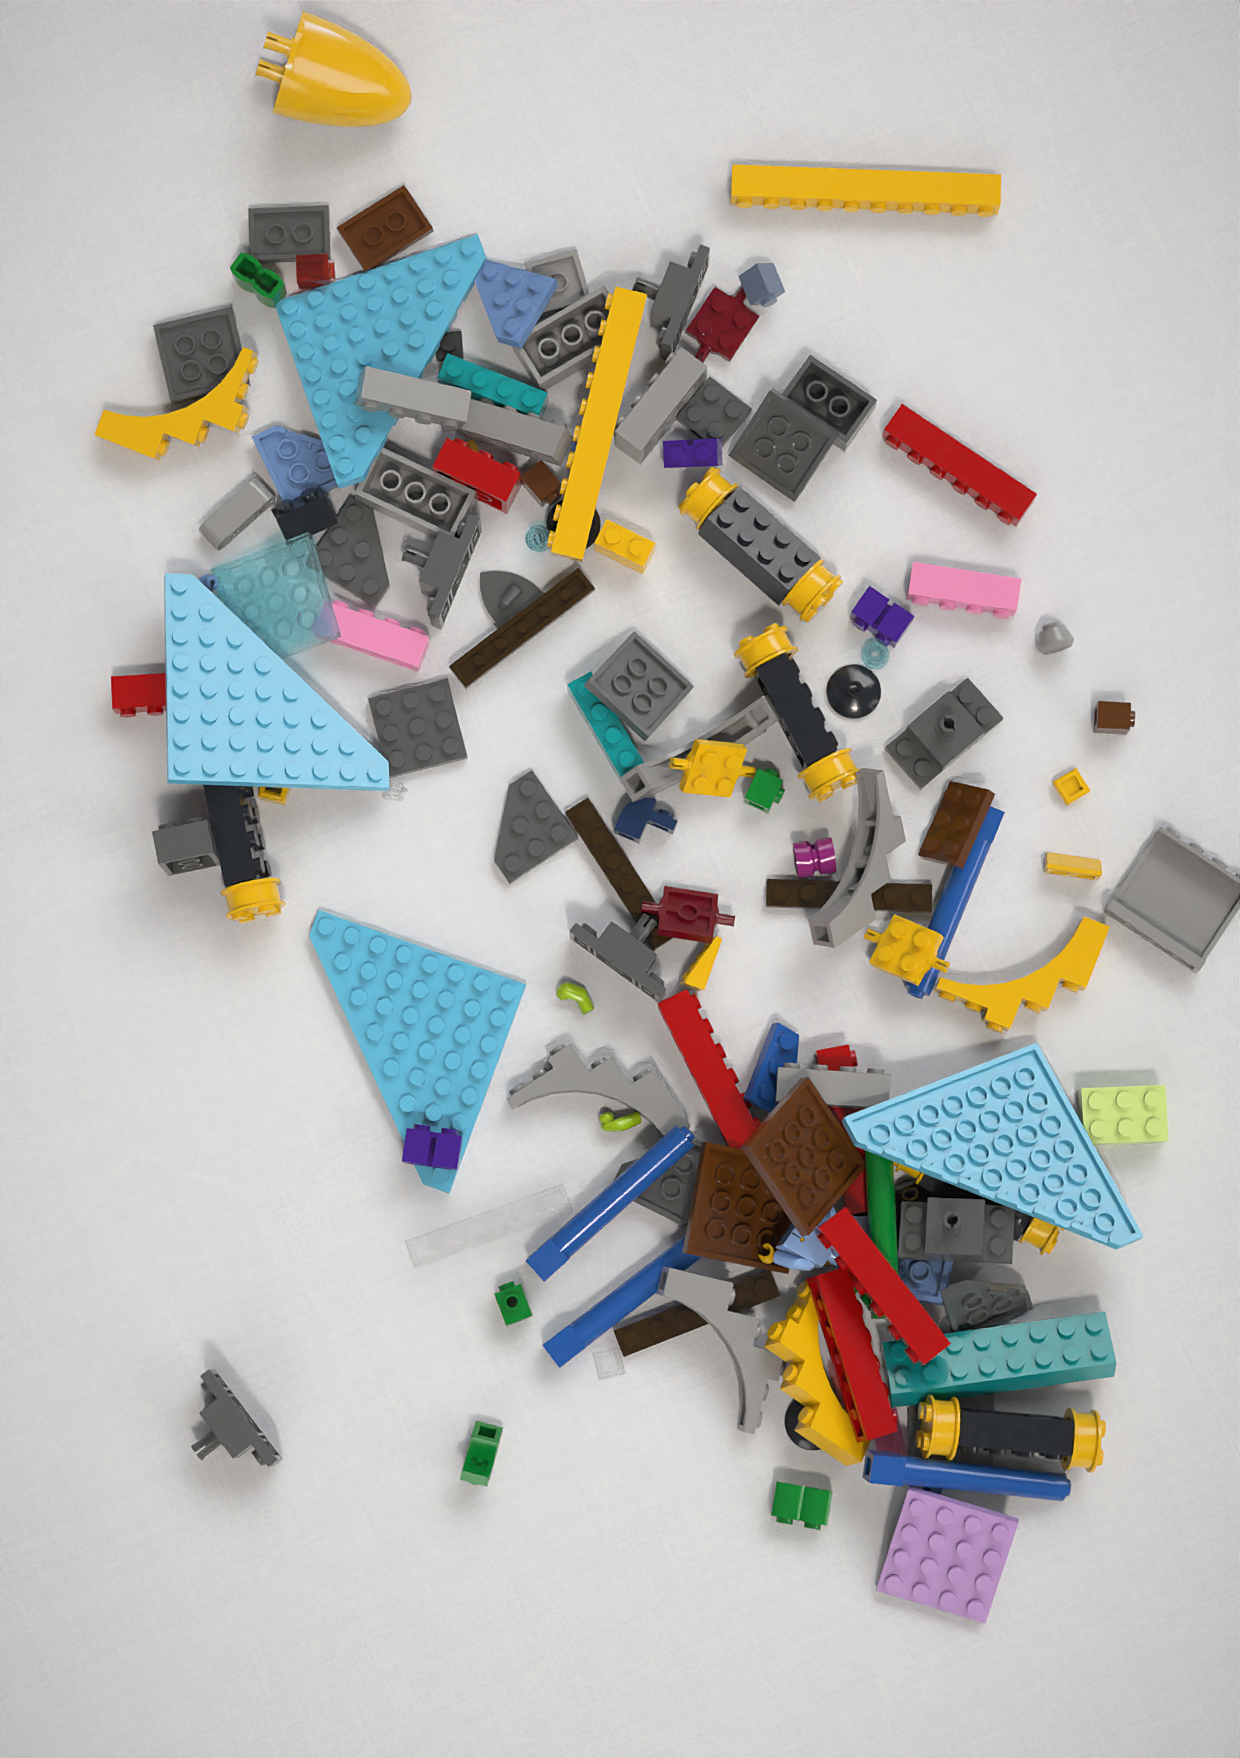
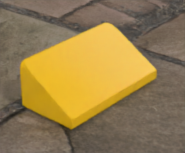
[1044,852,1102,880]

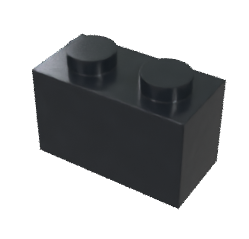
[271,487,338,546]

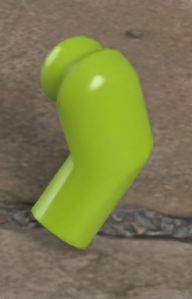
[556,982,595,1015]
[599,1111,642,1132]

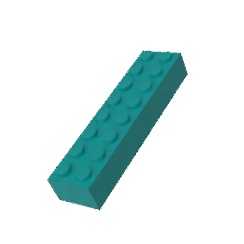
[882,1311,1117,1408]

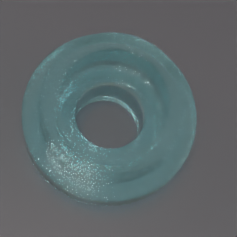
[525,525,550,552]
[862,642,889,670]

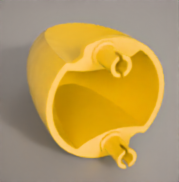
[255,11,412,127]

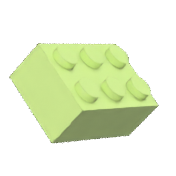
[1077,1085,1169,1146]

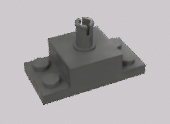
[632,244,710,360]
[402,514,482,630]
[885,678,1004,790]
[569,913,666,1003]
[898,1197,1015,1264]
[191,1369,283,1467]

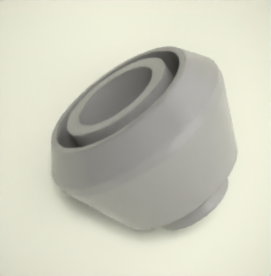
[1038,622,1074,655]

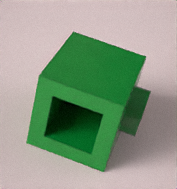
[744,768,785,814]
[494,1281,533,1326]

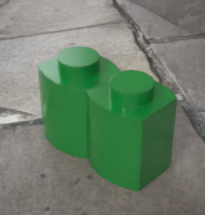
[230,253,287,308]
[771,1481,833,1530]

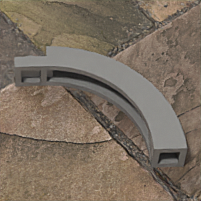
[619,695,781,802]

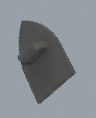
[480,571,544,646]

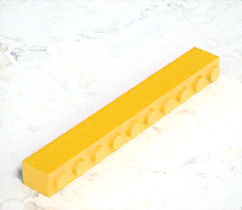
[731,164,1001,217]
[547,286,647,562]

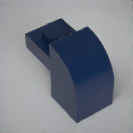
[614,797,678,844]

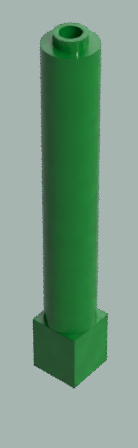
[865,1150,899,1319]

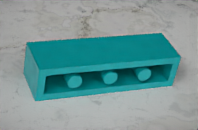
[437,353,549,417]
[567,671,644,784]

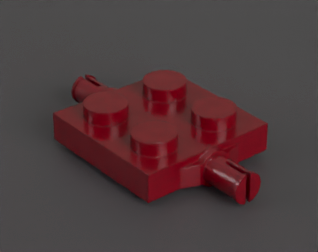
[685,285,760,363]
[641,886,735,944]

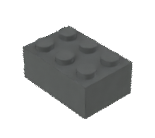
[782,355,877,452]
[152,817,220,876]

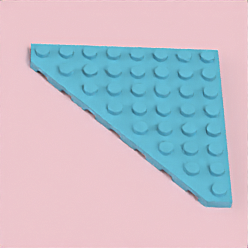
[275,234,487,489]
[164,573,389,791]
[309,910,526,1194]
[842,1043,1144,1250]

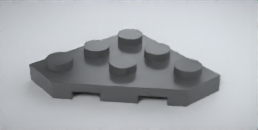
[306,496,390,609]
[494,770,578,884]
[614,1139,702,1227]
[940,1280,1033,1333]

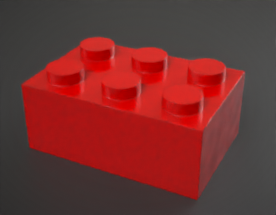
[432,438,521,514]

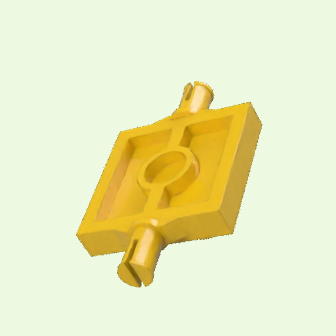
[669,739,756,798]
[864,914,950,986]

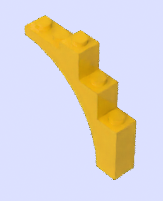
[94,347,259,461]
[934,916,1110,1033]
[764,1281,871,1466]

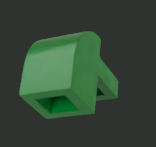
[460,1421,503,1487]

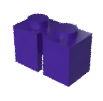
[663,438,723,468]
[849,586,915,648]
[402,1124,463,1171]

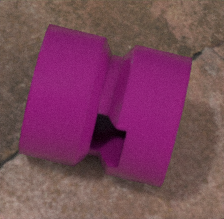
[792,837,836,878]

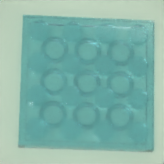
[211,533,341,659]

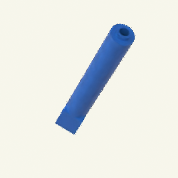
[904,806,1005,999]
[526,1125,695,1282]
[542,1235,702,1368]
[862,1450,1071,1501]

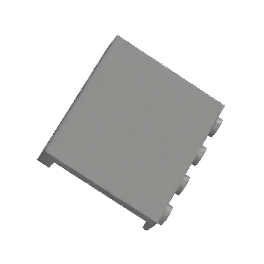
[1104,827,1240,973]

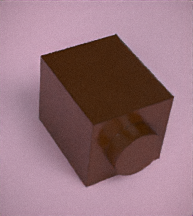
[521,460,562,507]
[1094,701,1135,735]

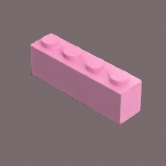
[906,562,1021,619]
[314,600,430,672]

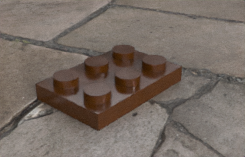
[336,185,434,272]
[918,781,995,869]

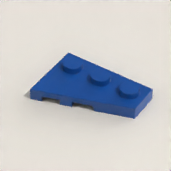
[743,1023,799,1113]

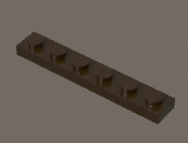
[449,567,595,689]
[565,798,674,951]
[766,879,932,913]
[614,1270,780,1357]

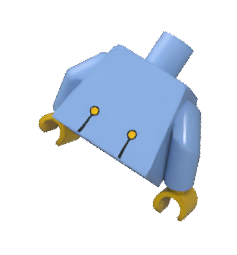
[758,1207,839,1271]

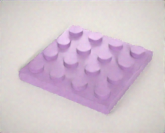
[876,1486,1019,1623]

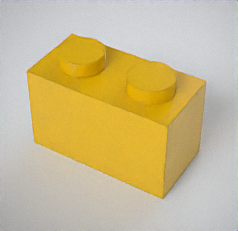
[594,519,655,574]

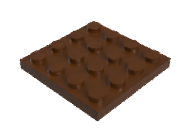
[741,1077,865,1237]
[682,1142,792,1274]

